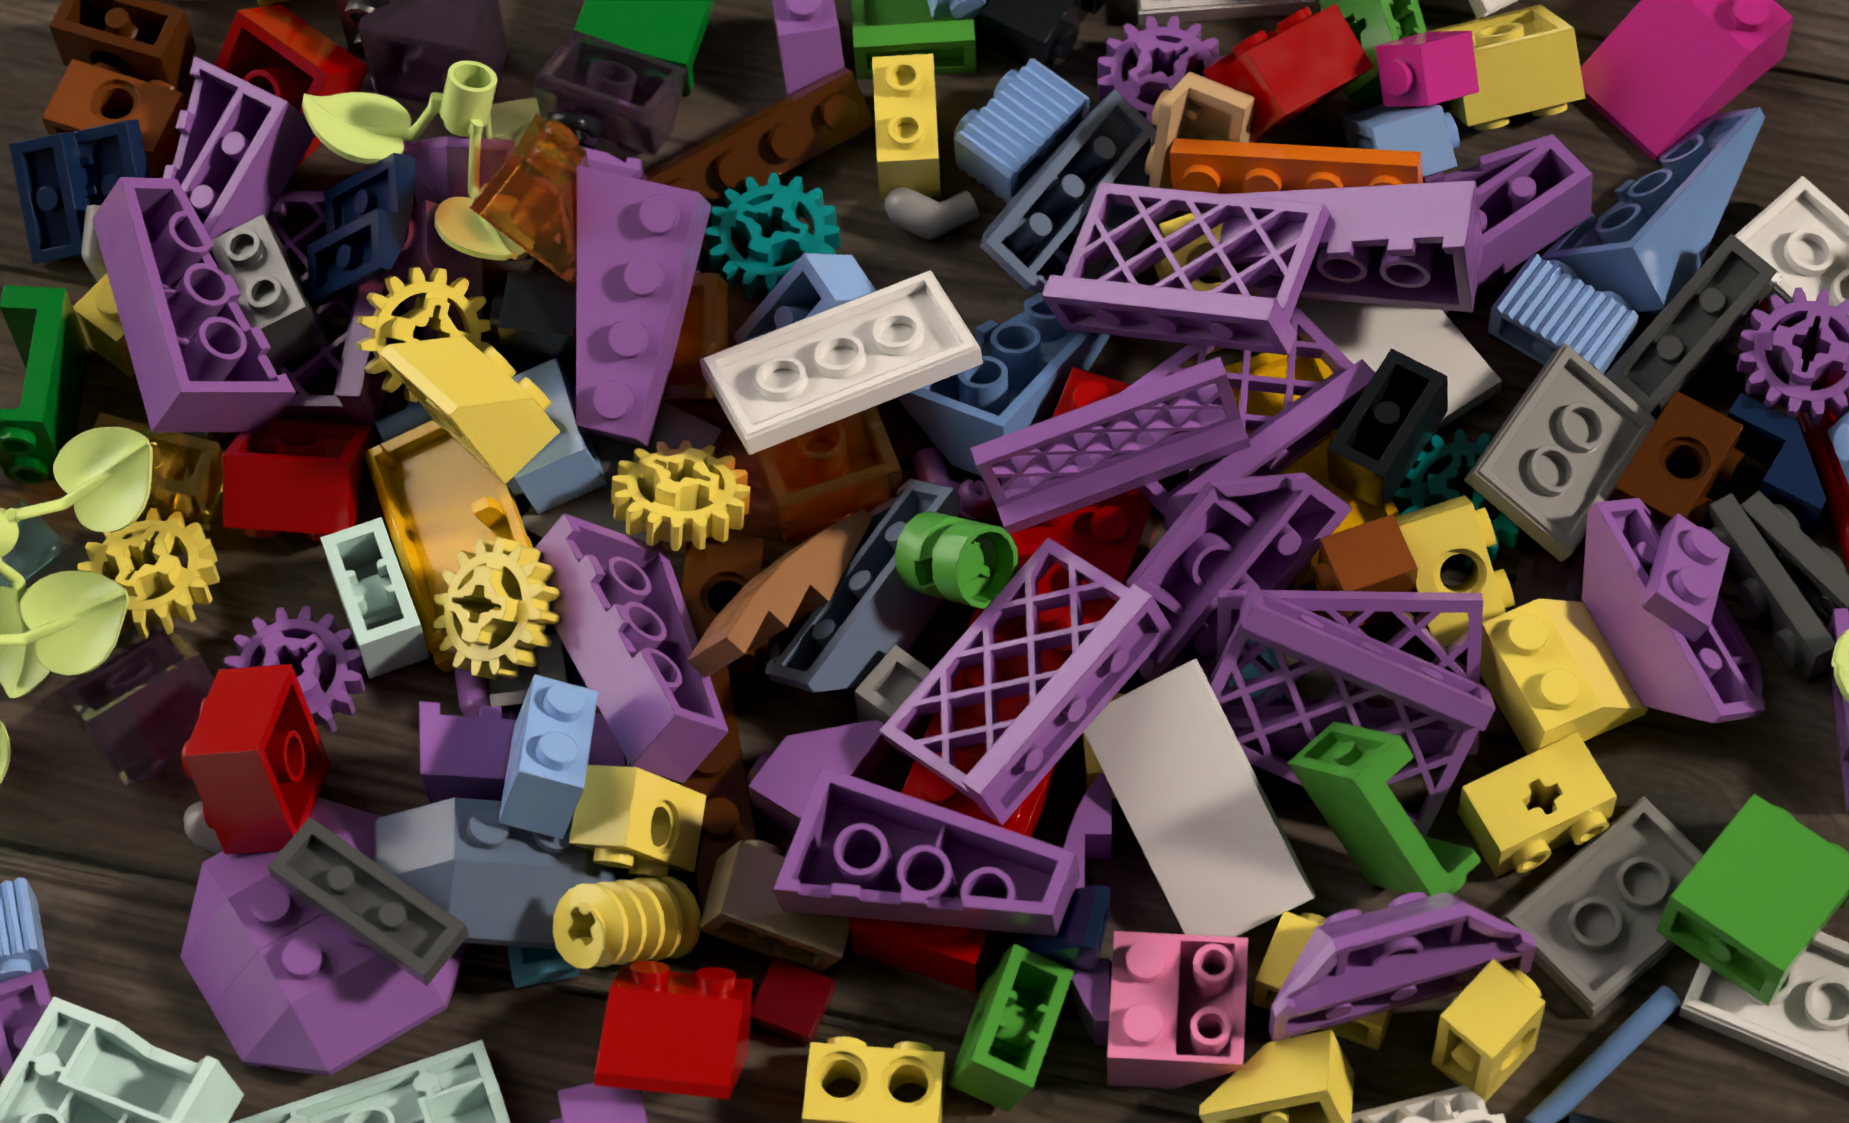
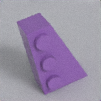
[1423,134,1593,314]

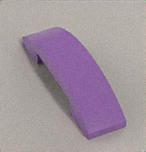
[1063,773,1112,1045]

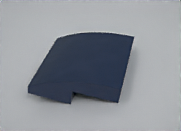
[9,119,150,264]
[307,153,415,306]

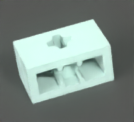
[320,517,430,679]

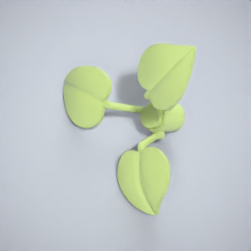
[302,61,565,261]
[0,427,153,698]
[0,570,129,784]

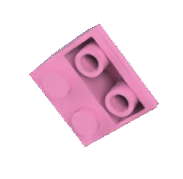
[1107,931,1248,1089]

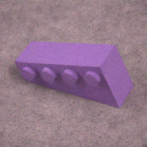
[92,177,296,432]
[1218,180,1483,312]
[535,513,729,783]
[773,766,1080,936]

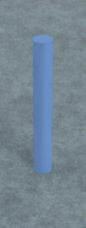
[1523,986,1681,1123]

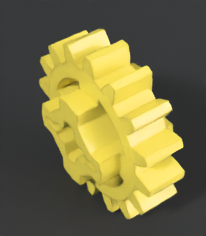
[356,267,494,402]
[611,440,751,551]
[77,508,220,639]
[433,537,561,680]

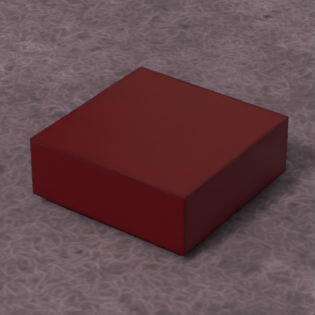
[750,957,836,1046]

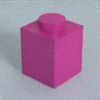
[1375,31,1479,107]

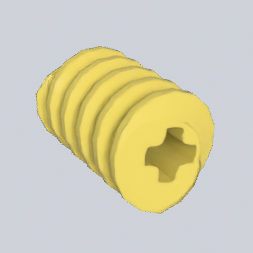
[553,876,701,969]

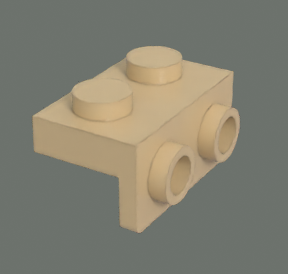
[1144,71,1256,189]

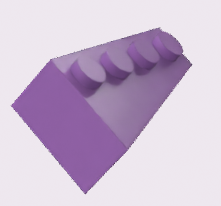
[576,165,711,449]

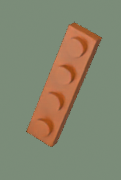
[1169,138,1423,194]

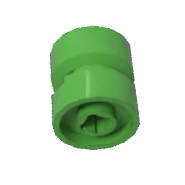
[895,511,1018,609]

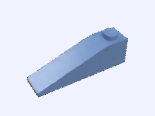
[1541,107,1765,315]
[897,293,1111,476]

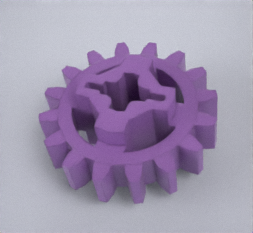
[1097,15,1223,129]
[1736,287,1849,426]
[224,606,365,733]

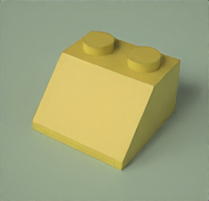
[1427,4,1585,130]
[380,336,560,485]
[1480,598,1648,755]

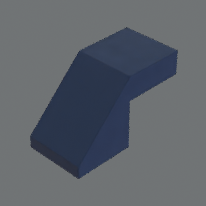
[1728,393,1826,538]
[1020,885,1110,974]

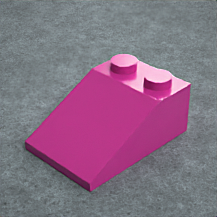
[1581,0,1794,162]

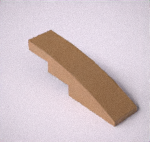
[687,509,873,678]

